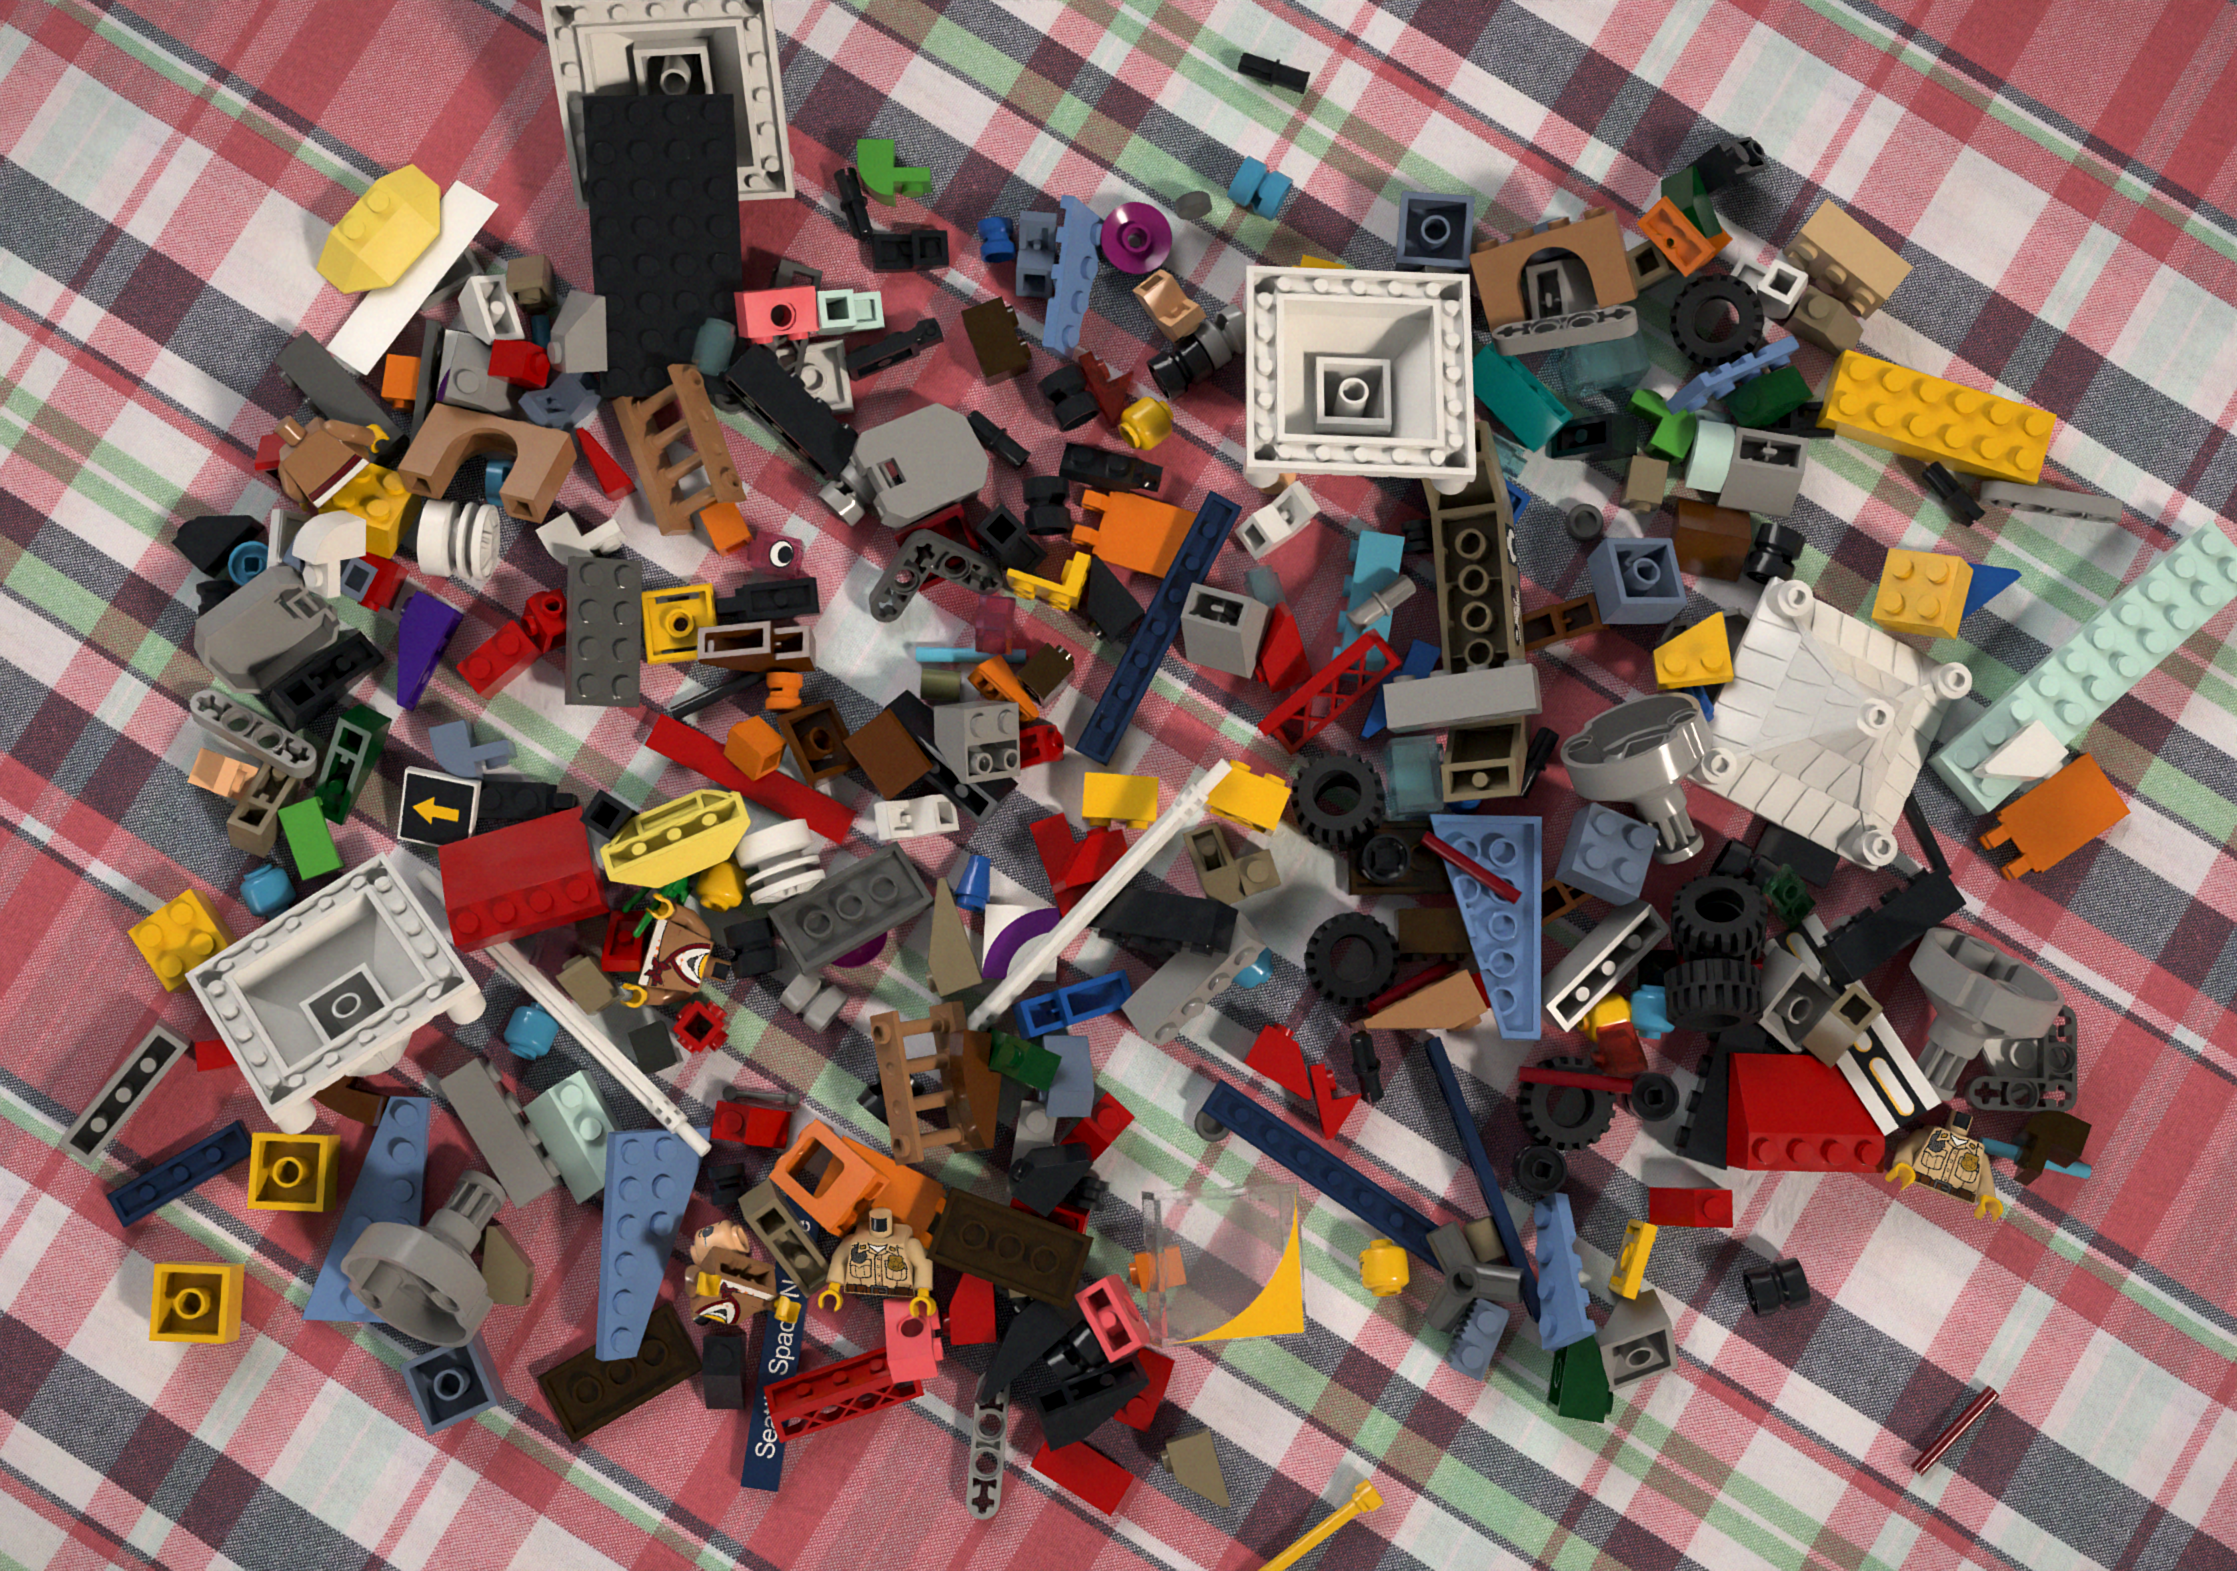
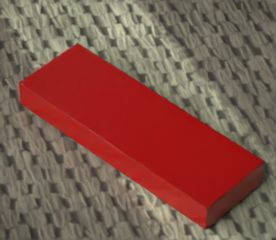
[1029,812,1091,918]

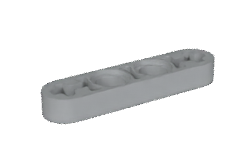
[1492,306,1639,356]
[1979,481,2123,523]
[190,690,318,778]
[966,1370,1011,1520]

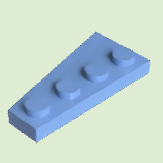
[1042,195,1104,360]
[1533,1192,1596,1351]

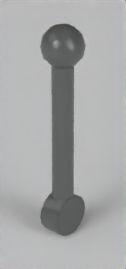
[722,1086,800,1106]

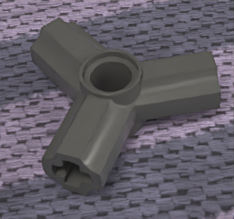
[1423,1220,1526,1334]

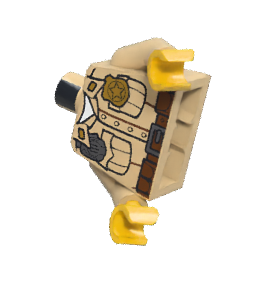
[1885,1110,2003,1222]
[818,1207,937,1317]

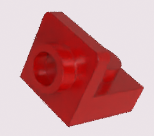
[1019,725,1064,771]

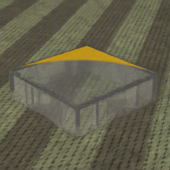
[1141,1182,1308,1348]

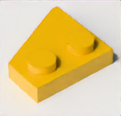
[1652,612,1734,690]

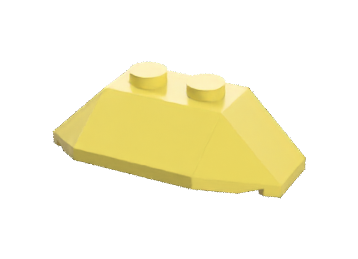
[316,164,441,295]
[600,789,751,888]

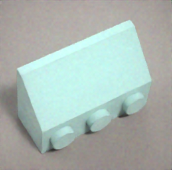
[523,1070,623,1205]

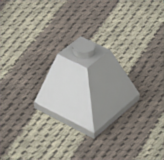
[547,290,607,373]
[442,333,523,421]
[1757,946,1841,1054]
[1597,1289,1679,1392]

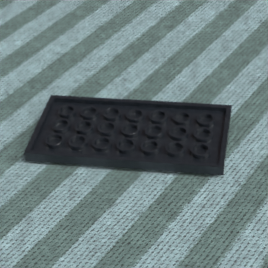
[582,94,746,398]

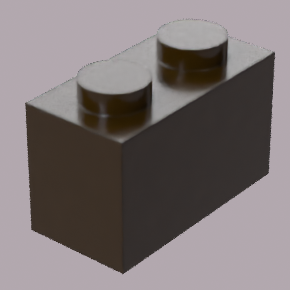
[961,296,1032,387]
[1017,642,1076,709]
[1394,908,1473,962]

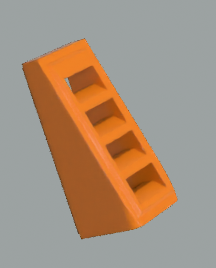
[967,654,1040,730]

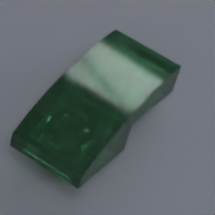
[1761,863,1816,931]

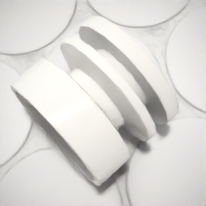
[417,498,500,582]
[734,819,826,905]

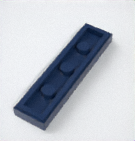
[106,1119,252,1228]

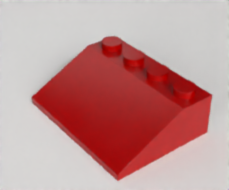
[438,806,610,954]
[1726,1052,1885,1173]

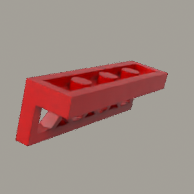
[1256,628,1403,755]
[763,1346,925,1443]

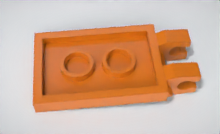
[1071,489,1198,580]
[1977,752,2131,881]
[813,1135,947,1250]

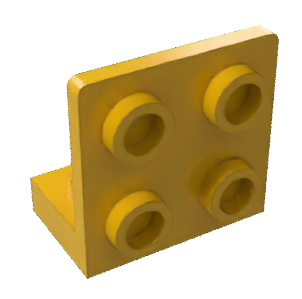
[1006,551,1091,612]

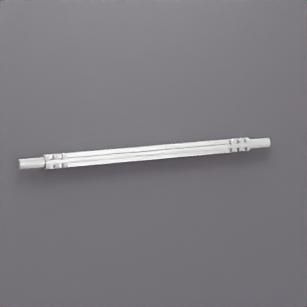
[966,758,1233,1032]
[417,868,712,1157]

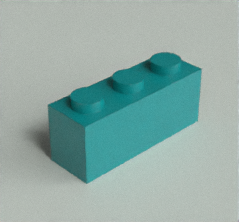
[1472,341,1574,453]

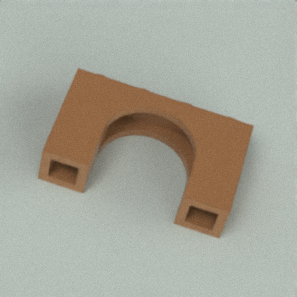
[1469,205,1639,335]
[397,403,577,524]

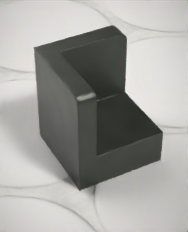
[628,1020,684,1075]

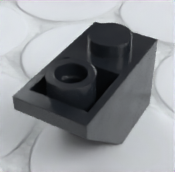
[1686,136,1769,197]

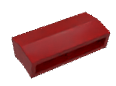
[1030,1440,1135,1517]

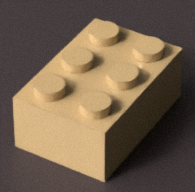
[1782,198,1913,320]

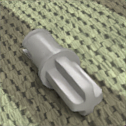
[1346,575,1416,634]

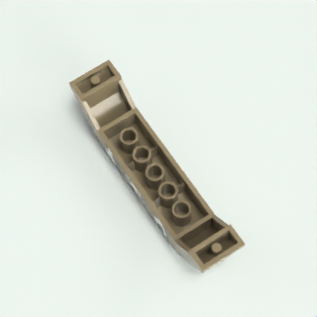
[1421,421,1531,803]

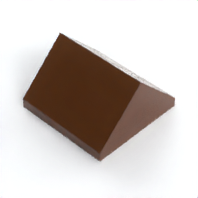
[1670,498,1752,583]
[776,699,859,790]
[840,707,933,801]

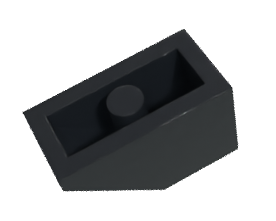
[1551,412,1637,461]
[171,515,266,579]
[1087,555,1145,644]
[1008,1142,1094,1218]
[702,1332,747,1410]

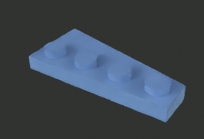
[1665,335,1800,416]

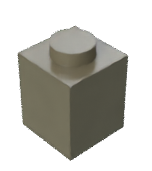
[1619,455,1669,515]
[1234,849,1281,898]

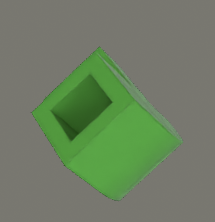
[857,139,932,207]
[1624,388,1697,467]

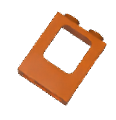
[1636,196,1733,277]
[768,1118,891,1239]

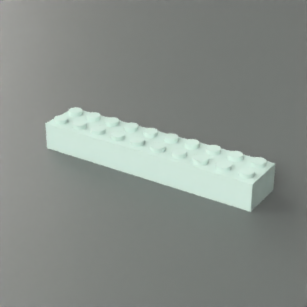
[1926,519,2237,816]

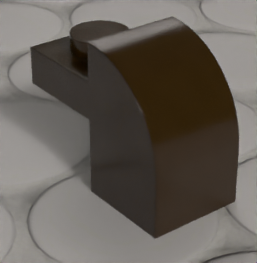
[2010,1110,2092,1186]

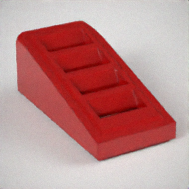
[575,427,637,502]

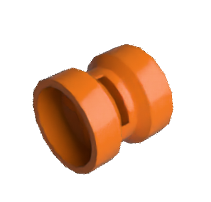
[765,672,803,713]

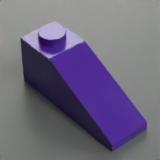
[397,590,464,712]

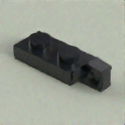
[844,317,944,382]
[1058,443,1163,494]
[716,577,821,623]
[477,781,577,820]

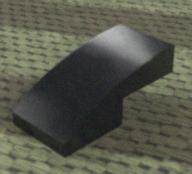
[871,230,949,273]
[1761,401,1835,440]
[1752,822,1841,889]

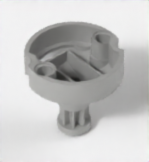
[1560,692,1713,864]
[1910,927,2065,1101]
[341,1170,507,1348]

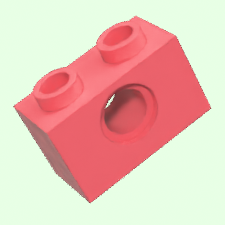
[734,285,820,344]
[1074,1273,1154,1363]
[883,1294,944,1384]

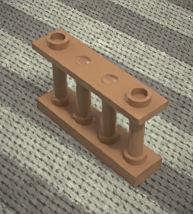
[612,364,747,536]
[870,1000,974,1166]

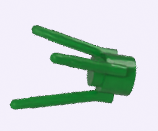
[622,875,693,938]

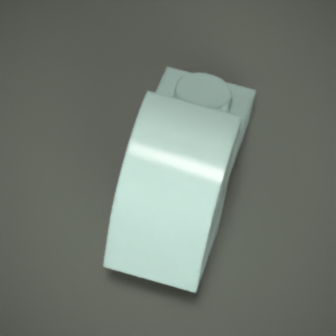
[815,289,885,335]
[1684,409,1735,493]

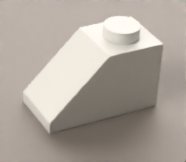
[458,274,525,345]
[1972,719,2069,781]

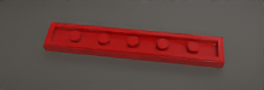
[644,713,858,845]

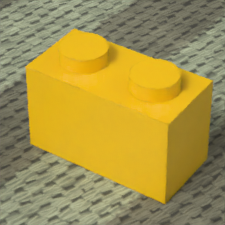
[1082,772,1159,830]

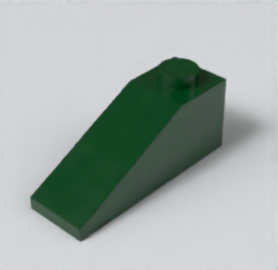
[313,703,392,826]
[986,1027,1062,1092]

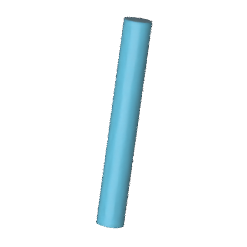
[916,647,1026,664]
[1978,1137,2091,1179]

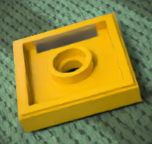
[641,583,718,666]
[1608,1218,1658,1300]

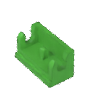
[277,796,346,880]

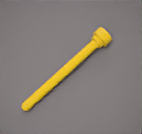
[1258,1478,1385,1571]

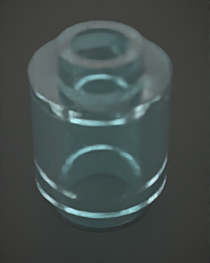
[691,318,736,376]
[1492,433,1528,480]
[1243,565,1288,609]

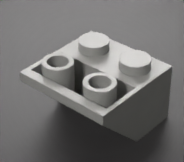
[1526,259,1613,320]
[1716,427,1809,519]
[1180,583,1274,679]
[934,700,1021,784]

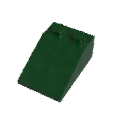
[1546,1308,1613,1424]

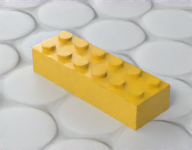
[1815,349,2057,486]

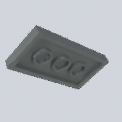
[565,556,642,708]
[767,841,934,977]

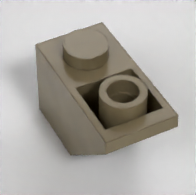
[506,254,558,314]
[556,954,625,1016]
[1801,983,1884,1069]
[478,1223,535,1306]

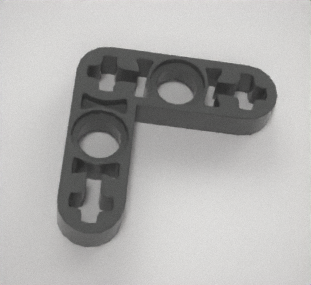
[869,529,1003,623]
[1963,1005,2077,1112]

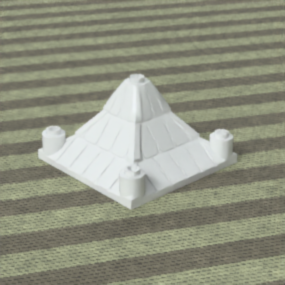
[541,0,795,209]
[1242,265,1476,495]
[1685,576,1972,872]
[184,851,486,1135]

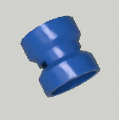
[977,217,1016,263]

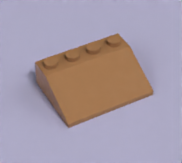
[1350,969,1488,1033]

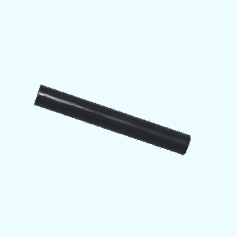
[670,671,767,721]
[1903,790,1952,876]

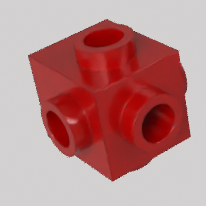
[521,588,567,653]
[672,1000,731,1054]

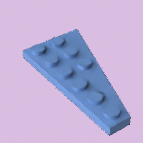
[1429,814,1542,1041]
[301,1096,431,1323]
[595,1125,712,1361]

